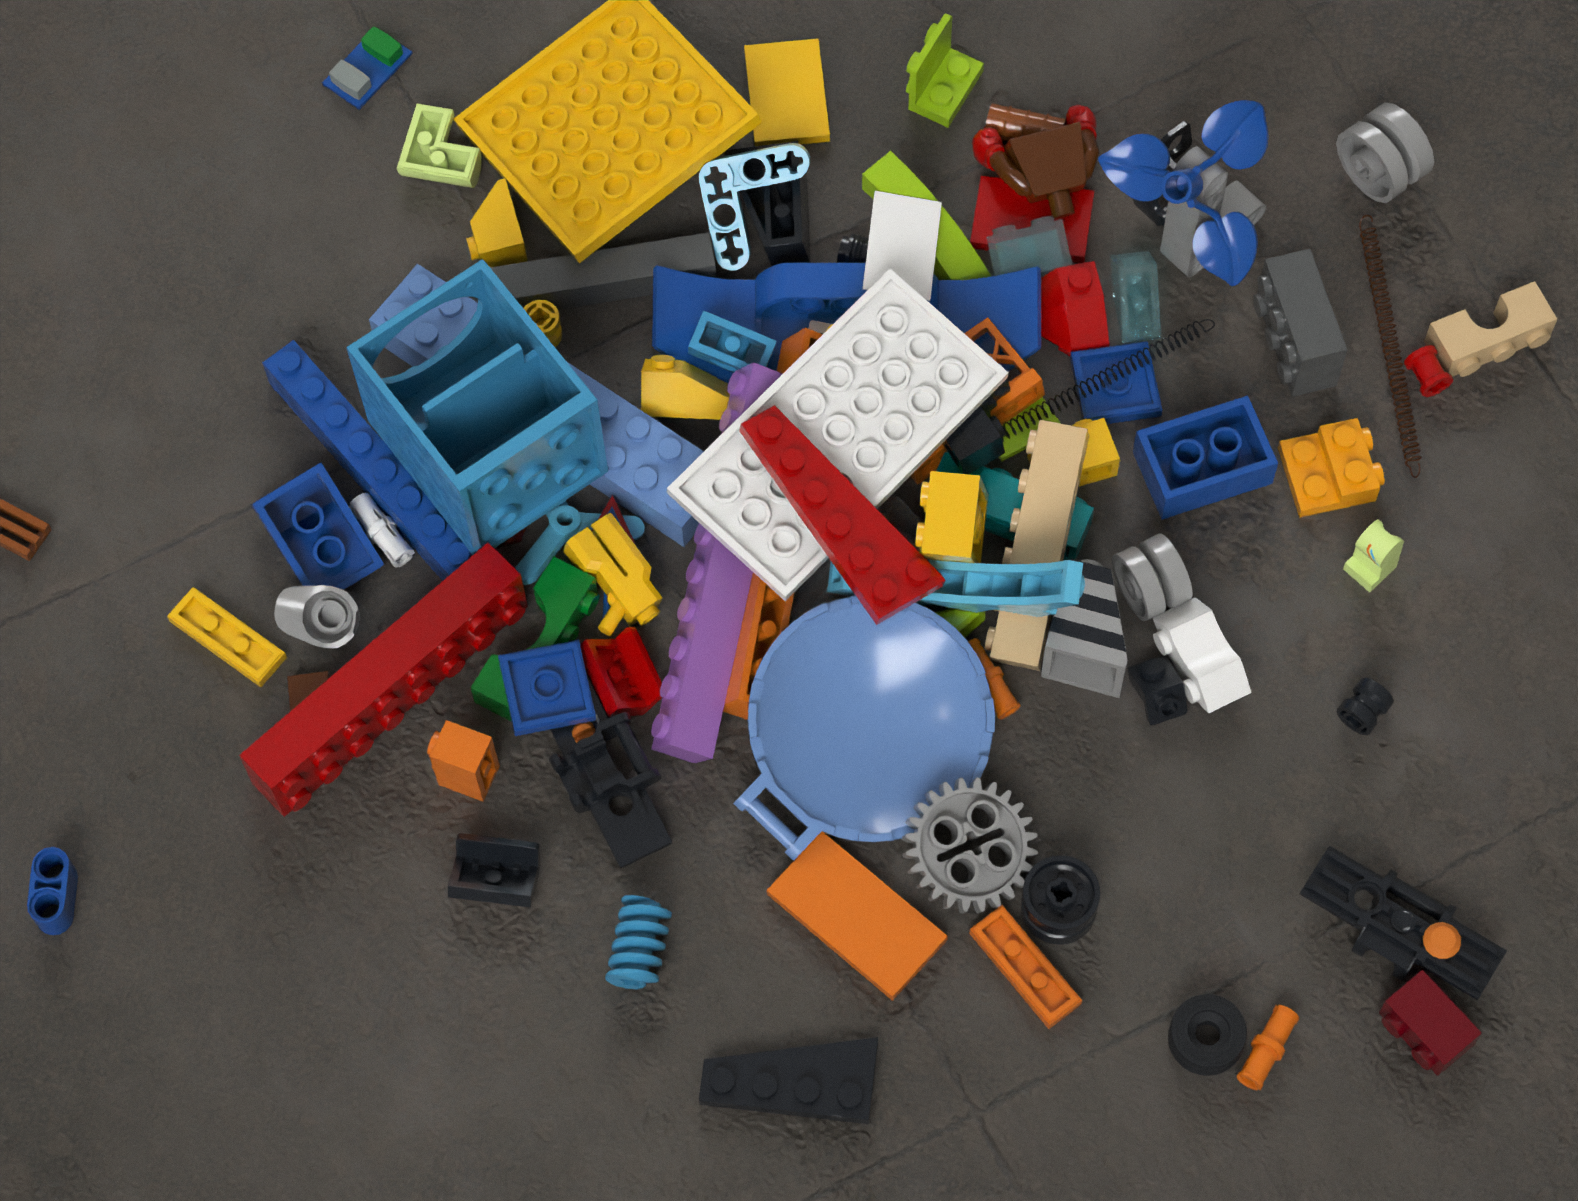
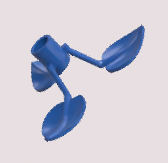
[1098,100,1269,286]

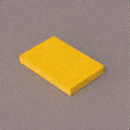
[744,38,830,146]

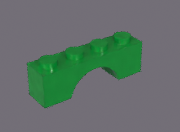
[471,556,600,721]

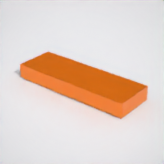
[969,905,1082,1029]

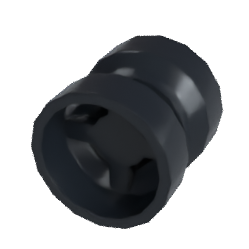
[1336,678,1394,735]

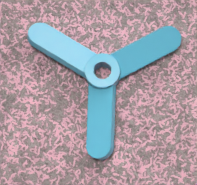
[515,500,644,585]

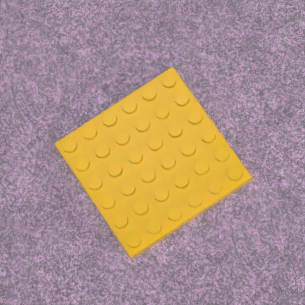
[453,0,762,264]

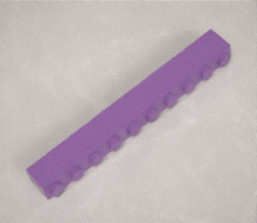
[651,362,782,763]

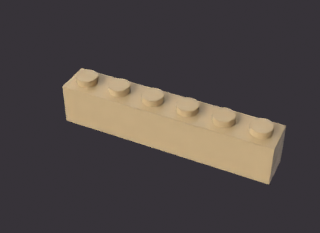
[985,420,1089,671]

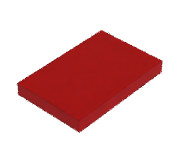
[970,176,1094,263]

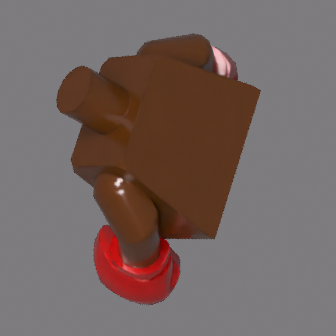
[972,105,1099,219]

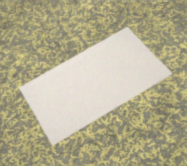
[863,191,942,301]

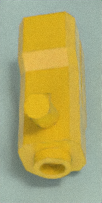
[563,513,662,636]

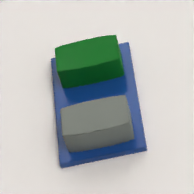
[322,26,413,110]

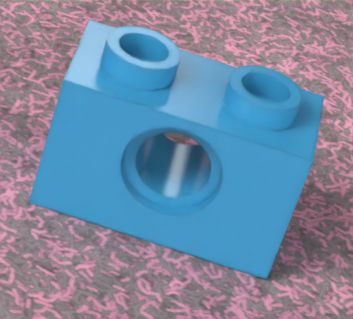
[688,310,777,373]

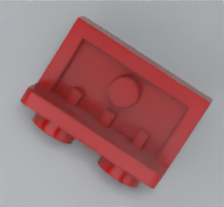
[580,627,662,717]

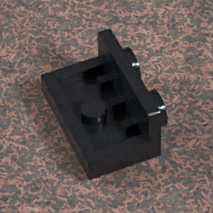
[448,833,540,908]

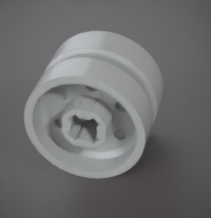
[1112,533,1193,621]

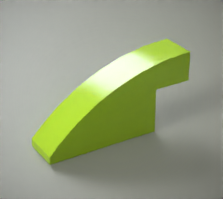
[862,151,992,280]

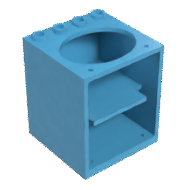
[346,259,608,555]

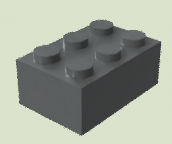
[1253,248,1347,397]

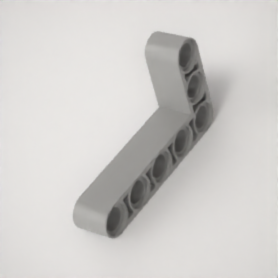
[1160,146,1266,278]

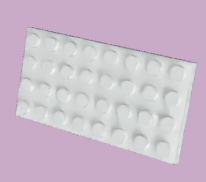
[667,268,1009,601]

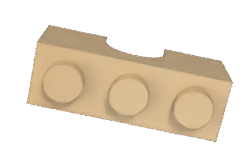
[1424,281,1557,377]

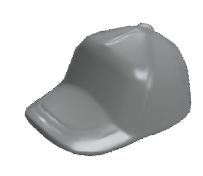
[274,585,360,648]

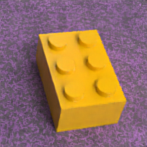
[915,471,988,563]

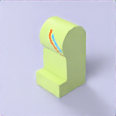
[1343,519,1404,592]

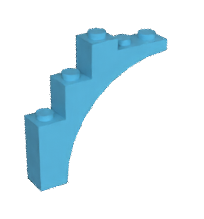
[827,559,1085,617]

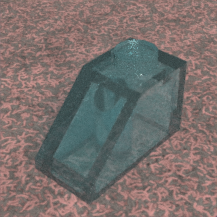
[1110,251,1161,343]

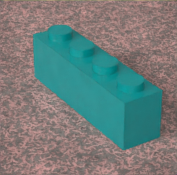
[937,452,1094,561]

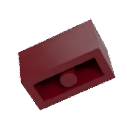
[1379,970,1482,1076]

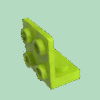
[906,13,984,128]

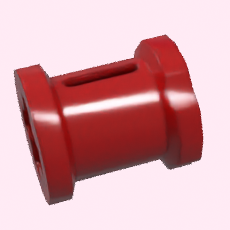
[1404,345,1454,397]

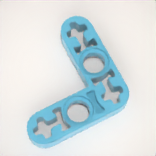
[699,143,810,271]

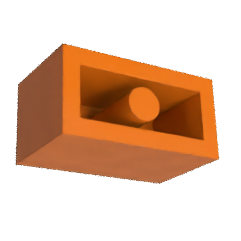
[427,720,500,802]

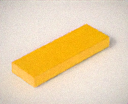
[167,587,287,687]

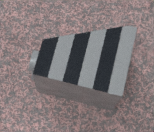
[1041,559,1128,698]

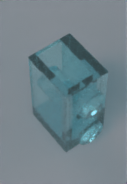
[986,216,1073,277]

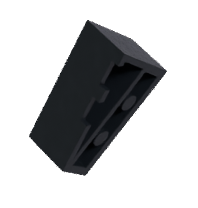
[723,141,811,266]

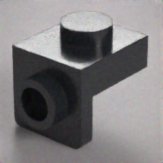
[1127,656,1187,725]

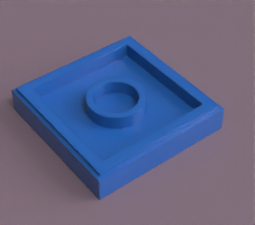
[1070,341,1162,424]
[498,640,596,736]

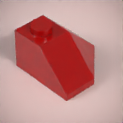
[1041,261,1110,356]

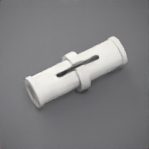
[349,493,415,568]

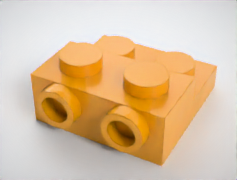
[1277,418,1385,518]

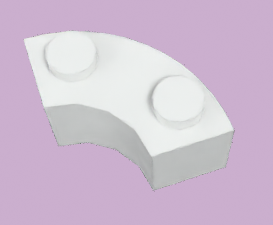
[1153,597,1252,713]

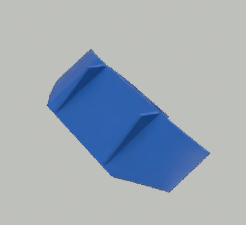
[652,263,1041,383]

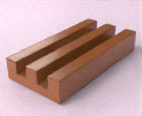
[0,499,52,561]

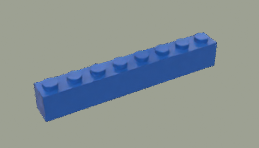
[262,340,472,581]

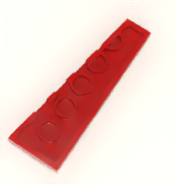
[739,405,946,625]

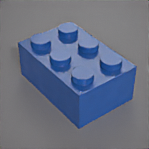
[1133,395,1278,520]

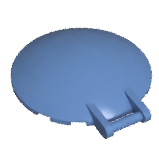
[733,595,995,861]

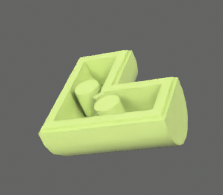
[397,103,482,188]

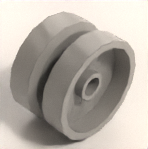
[1336,102,1434,203]

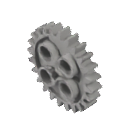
[902,777,1038,914]

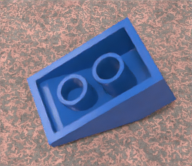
[251,462,385,590]

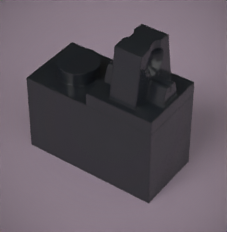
[942,379,1010,475]

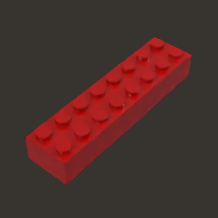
[239,543,528,817]

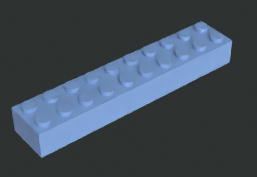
[369,264,704,547]

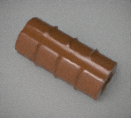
[985,103,1066,142]

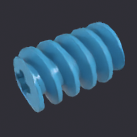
[605,895,672,990]

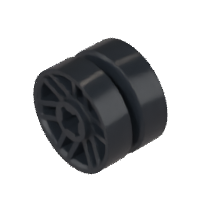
[1021,855,1100,945]

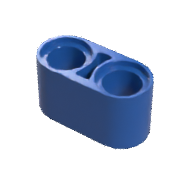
[27,847,78,935]

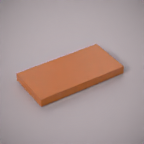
[767,831,948,1001]

